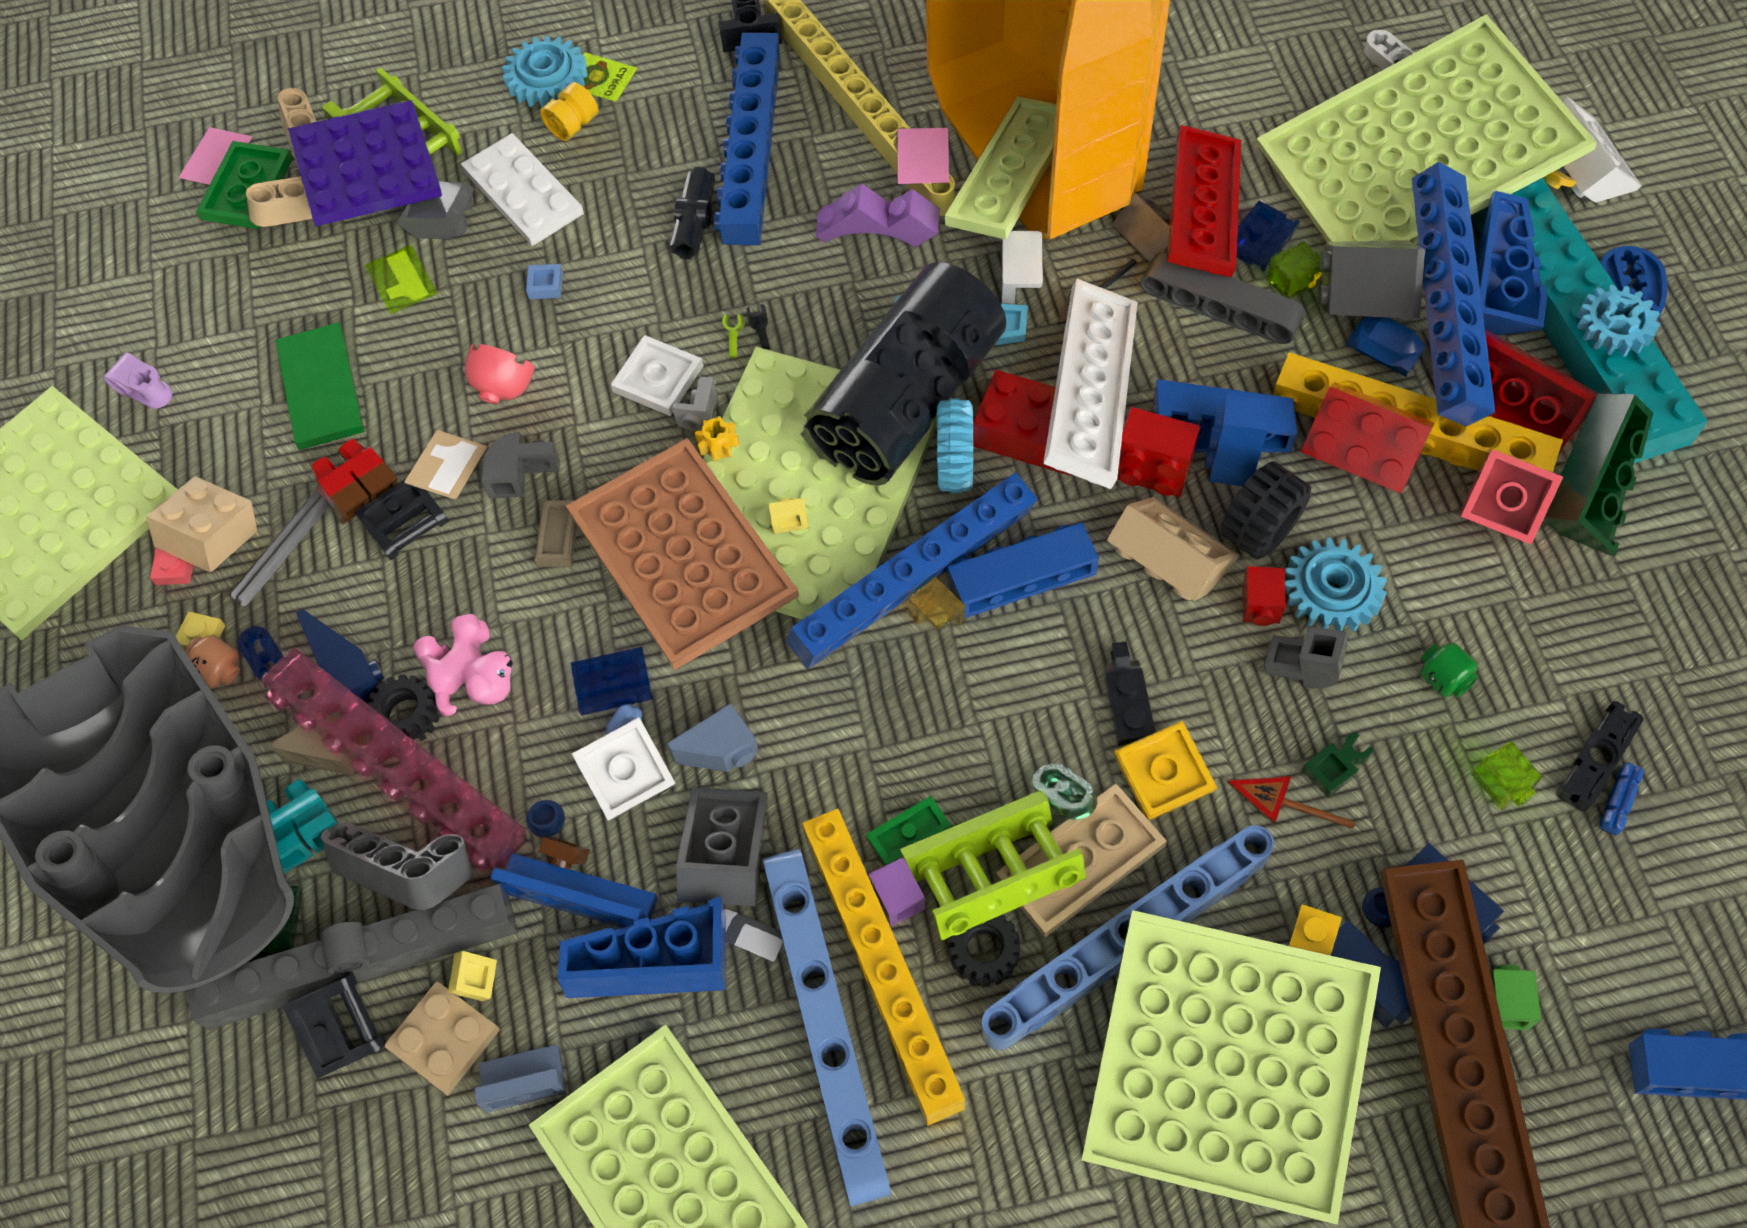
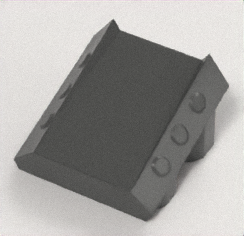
[396,181,474,239]

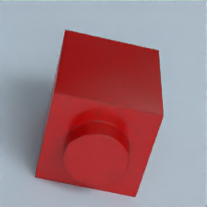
[1242,566,1286,626]

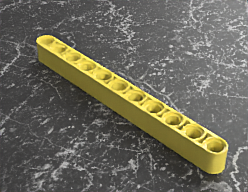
[765,0,955,216]

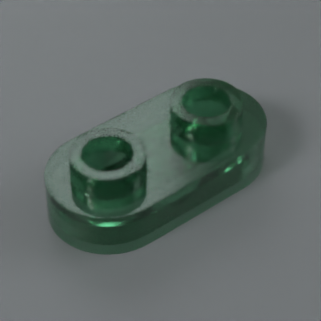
[1032,763,1098,820]

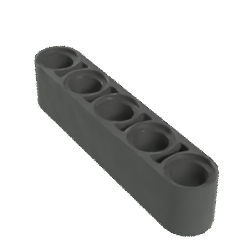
[1140,253,1305,344]

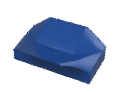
[1346,316,1426,377]

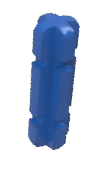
[1599,762,1644,835]

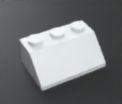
[1559,97,1642,203]

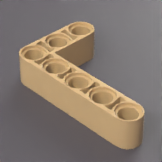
[246,88,317,227]

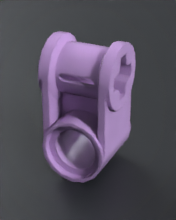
[103,352,173,409]

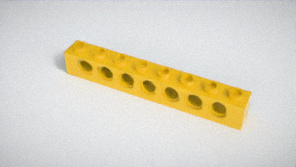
[1273,352,1563,473]
[802,808,965,1126]

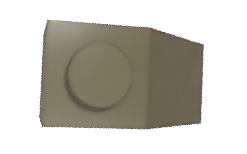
[271,714,368,776]

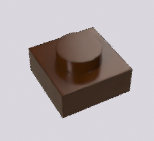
[538,837,591,869]

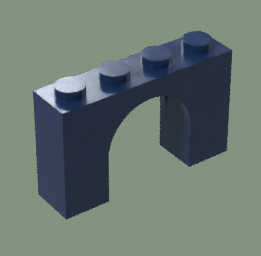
[1331,843,1504,1028]

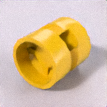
[540,82,599,142]

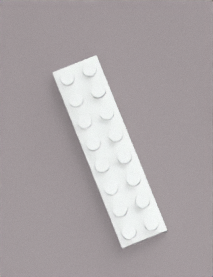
[1043,279,1138,489]

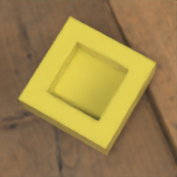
[769,498,809,534]
[176,611,226,650]
[448,951,497,1001]

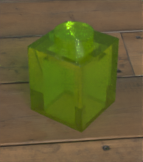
[1266,241,1322,299]
[1471,741,1543,810]

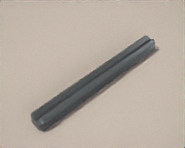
[229,466,339,607]

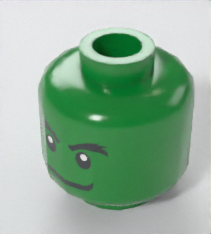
[1420,642,1479,698]

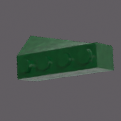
[1543,394,1653,556]

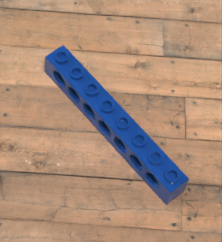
[714,33,781,245]
[1412,162,1495,427]
[786,472,1038,670]

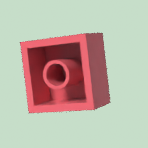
[1459,449,1563,544]

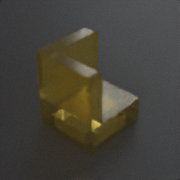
[908,577,965,629]

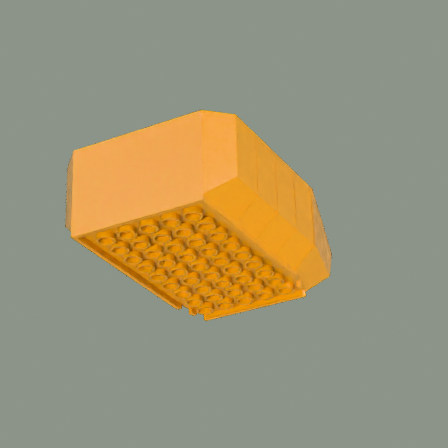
[926,0,1170,240]

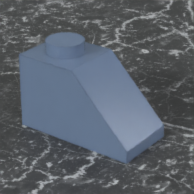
[667,703,759,772]

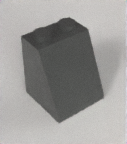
[1318,240,1425,319]

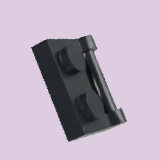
[354,479,449,561]
[282,972,386,1079]

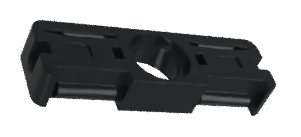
[1556,701,1644,812]

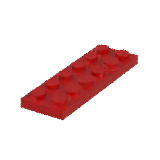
[1167,125,1242,277]

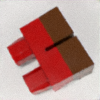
[311,438,398,525]

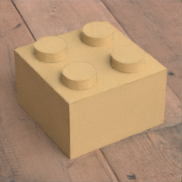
[146,476,257,573]

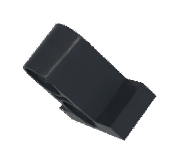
[718,0,782,53]

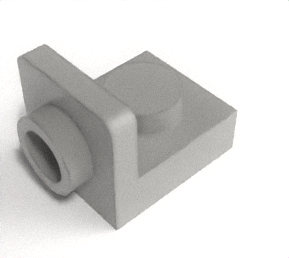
[673,377,718,431]

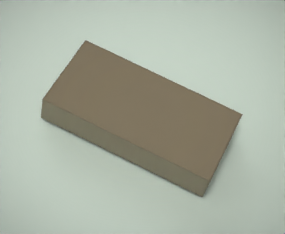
[535,500,577,567]

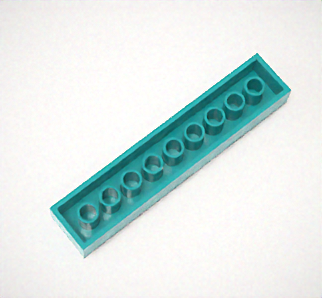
[1471,178,1708,463]

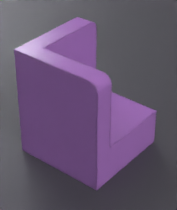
[868,858,926,927]

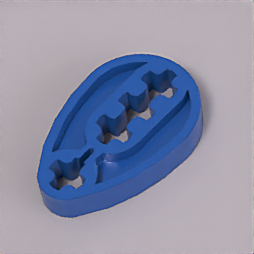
[1600,246,1667,321]

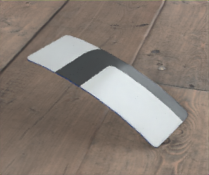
[725,909,783,962]

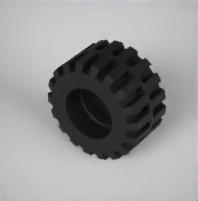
[1220,461,1312,560]

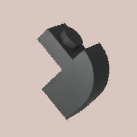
[482,432,560,498]
[1264,626,1347,688]

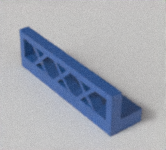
[490,853,658,928]

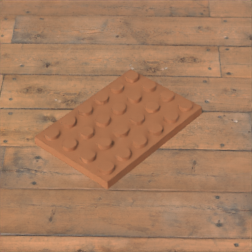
[566,438,799,671]

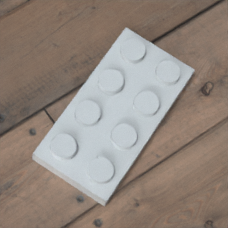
[461,133,584,246]

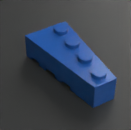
[1151,379,1297,453]

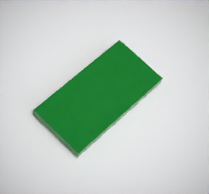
[275,322,365,450]

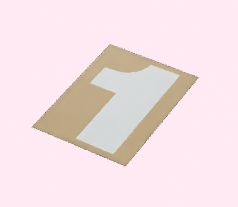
[404,430,488,500]

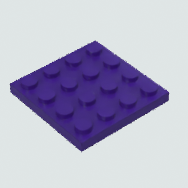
[288,100,442,227]

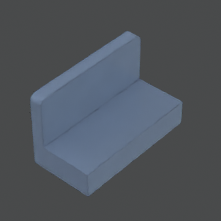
[475,1045,567,1113]

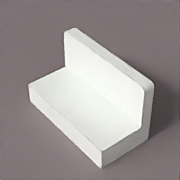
[1002,231,1043,304]

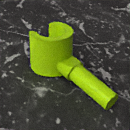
[722,313,745,359]

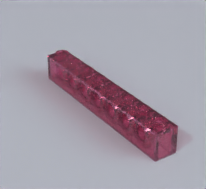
[261,647,527,872]

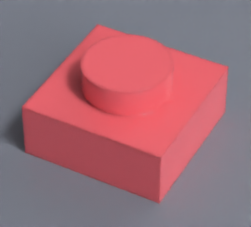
[150,548,193,585]

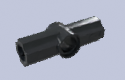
[670,167,715,260]

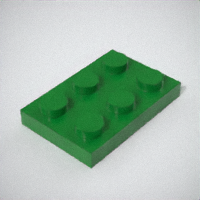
[196,141,293,229]

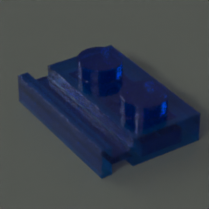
[1236,200,1300,272]
[571,647,653,716]

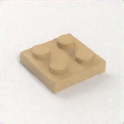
[385,981,500,1096]

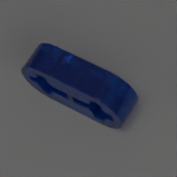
[238,626,292,689]

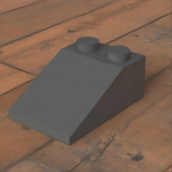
[676,787,767,906]

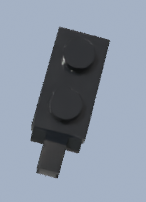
[1104,641,1156,745]

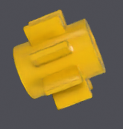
[695,416,739,462]

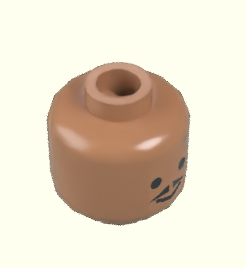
[184,635,240,689]

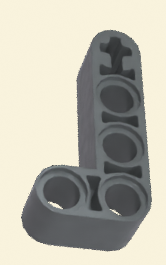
[321,822,473,910]

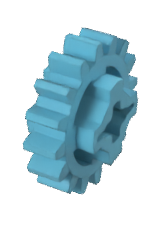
[1577,285,1660,356]

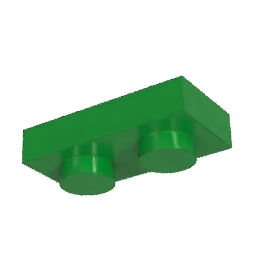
[866,796,952,866]

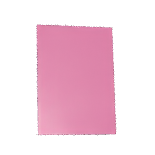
[178,127,253,185]
[898,128,949,184]

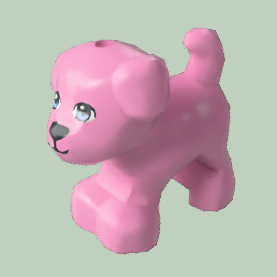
[413,614,514,716]

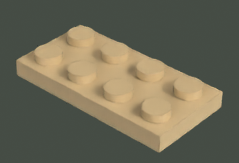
[995,784,1167,938]

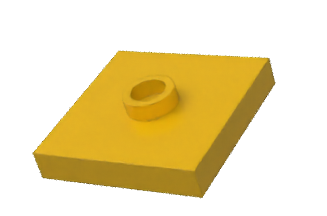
[1113,720,1218,821]

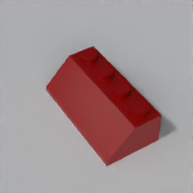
[1434,329,1599,455]

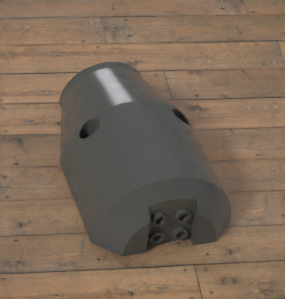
[0,625,294,993]

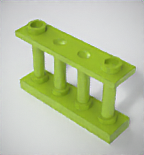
[322,67,462,156]
[900,790,1086,941]

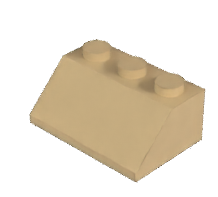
[1107,497,1240,601]

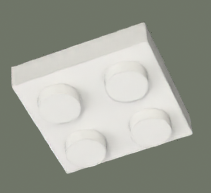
[611,335,703,416]
[572,718,676,821]

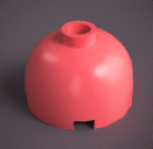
[465,344,535,405]

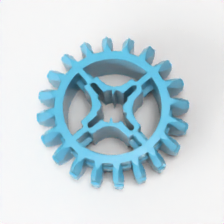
[937,398,973,493]

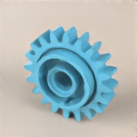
[502,35,588,108]
[1285,537,1387,632]

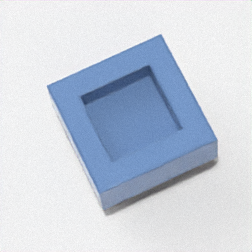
[526,264,563,299]

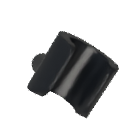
[746,304,770,350]

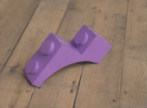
[816,184,940,247]

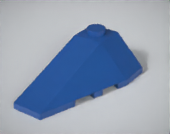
[1476,191,1548,335]

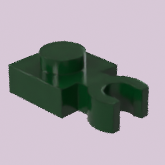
[1302,732,1374,798]

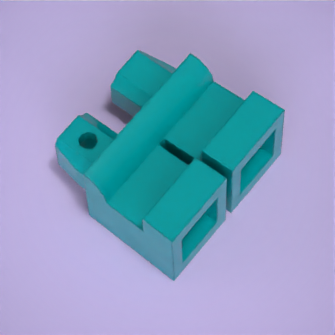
[267,779,339,874]

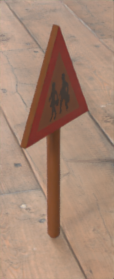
[1227,776,1355,828]

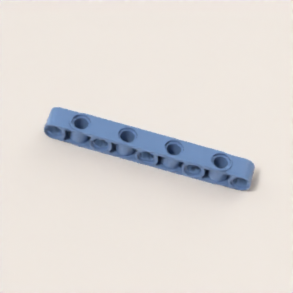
[981,825,1274,1050]
[762,848,892,1207]

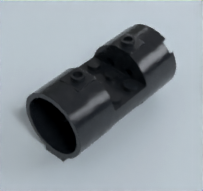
[800,262,1007,486]

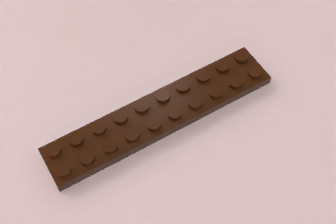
[1380,860,1550,1228]

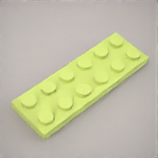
[945,96,1056,240]

